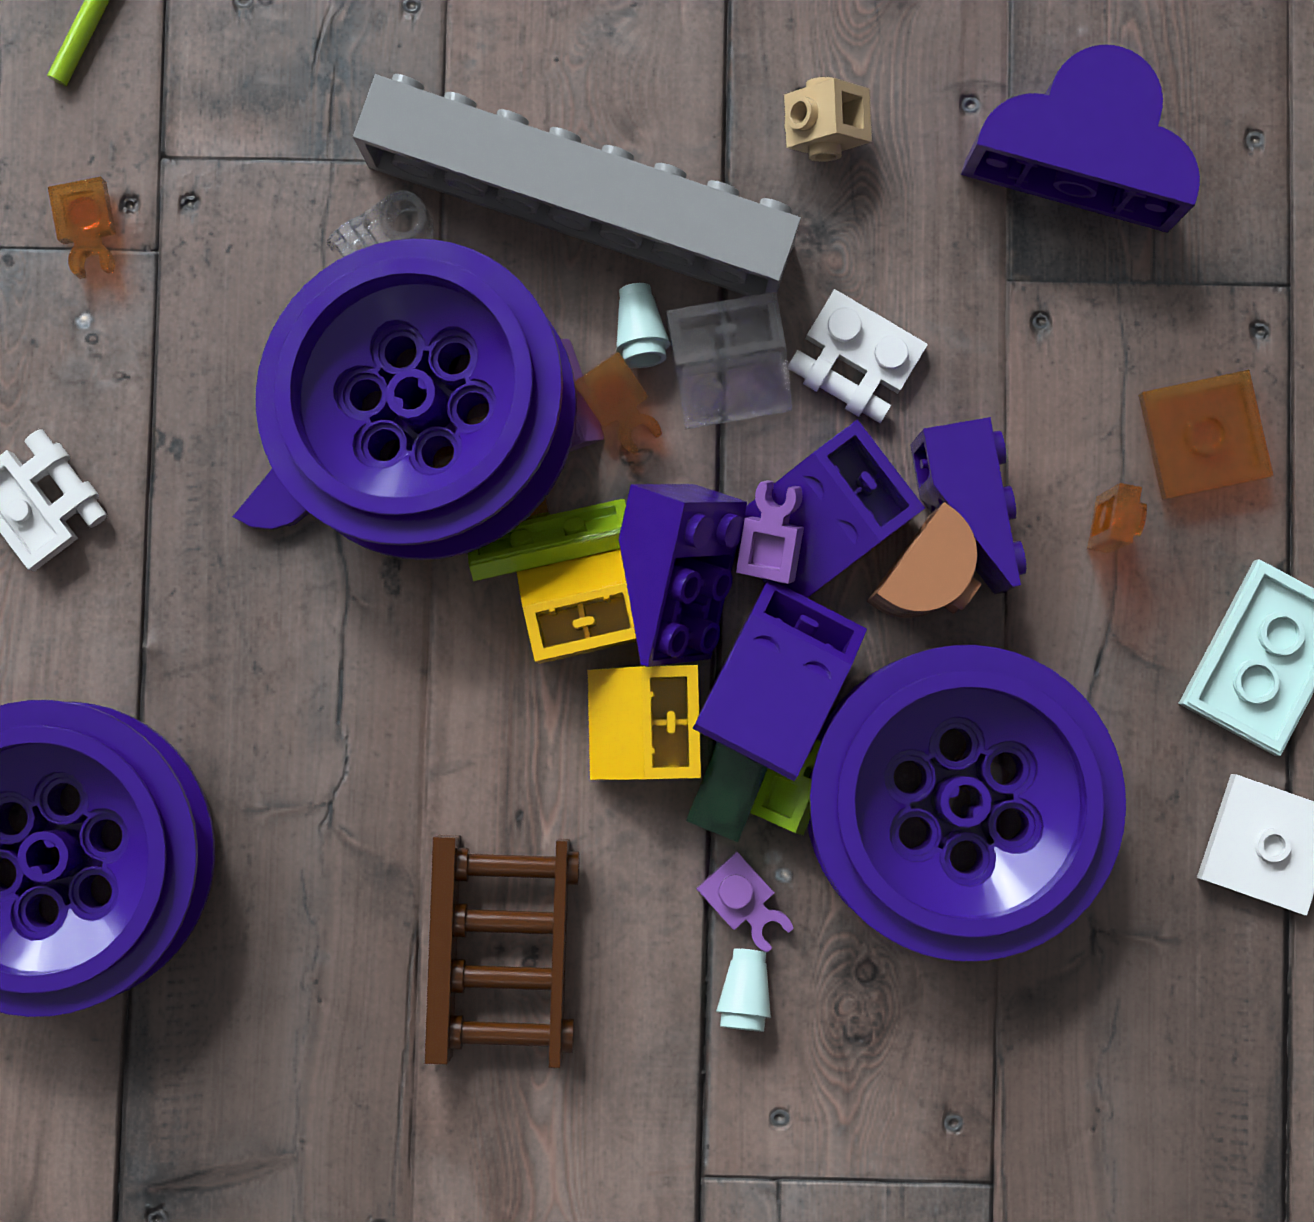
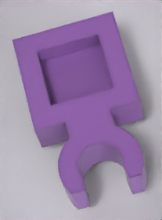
[736,480,804,584]
[696,851,793,952]

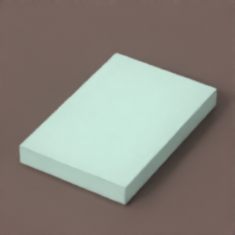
[1178,559,1314,756]

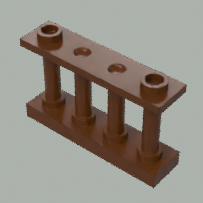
[425,835,580,1068]

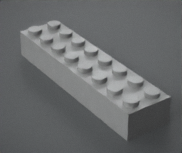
[353,74,801,304]

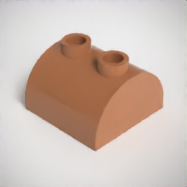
[867,502,982,618]

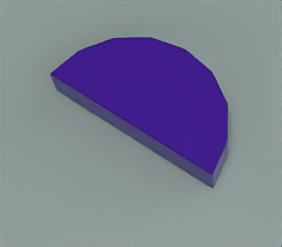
[232,469,309,530]

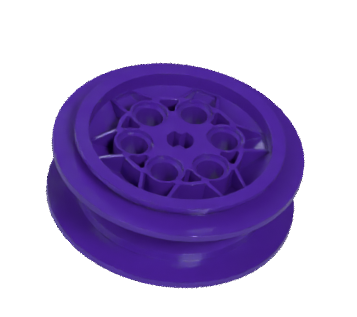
[256,239,577,560]
[807,645,1126,961]
[0,700,215,1017]

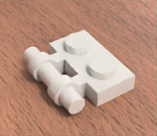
[787,289,928,423]
[0,429,108,571]

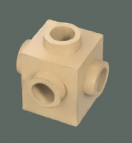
[784,77,872,162]

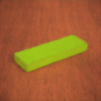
[467,499,626,581]

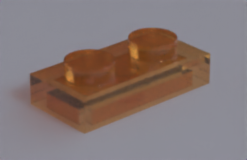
[1087,483,1147,553]

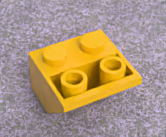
[517,549,637,664]
[587,665,701,780]

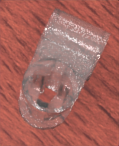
[327,191,434,257]

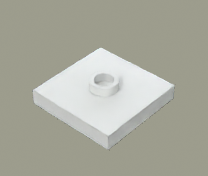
[1197,774,1314,916]

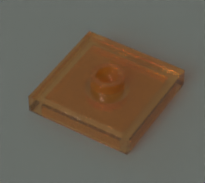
[1138,370,1274,500]

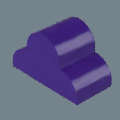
[961,45,1200,233]

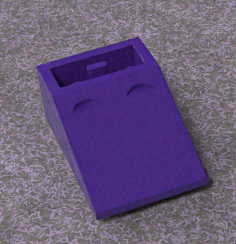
[910,417,1027,594]
[737,419,925,598]
[619,484,747,667]
[692,580,867,781]

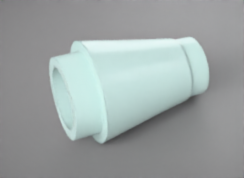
[616,283,670,368]
[716,949,771,1032]

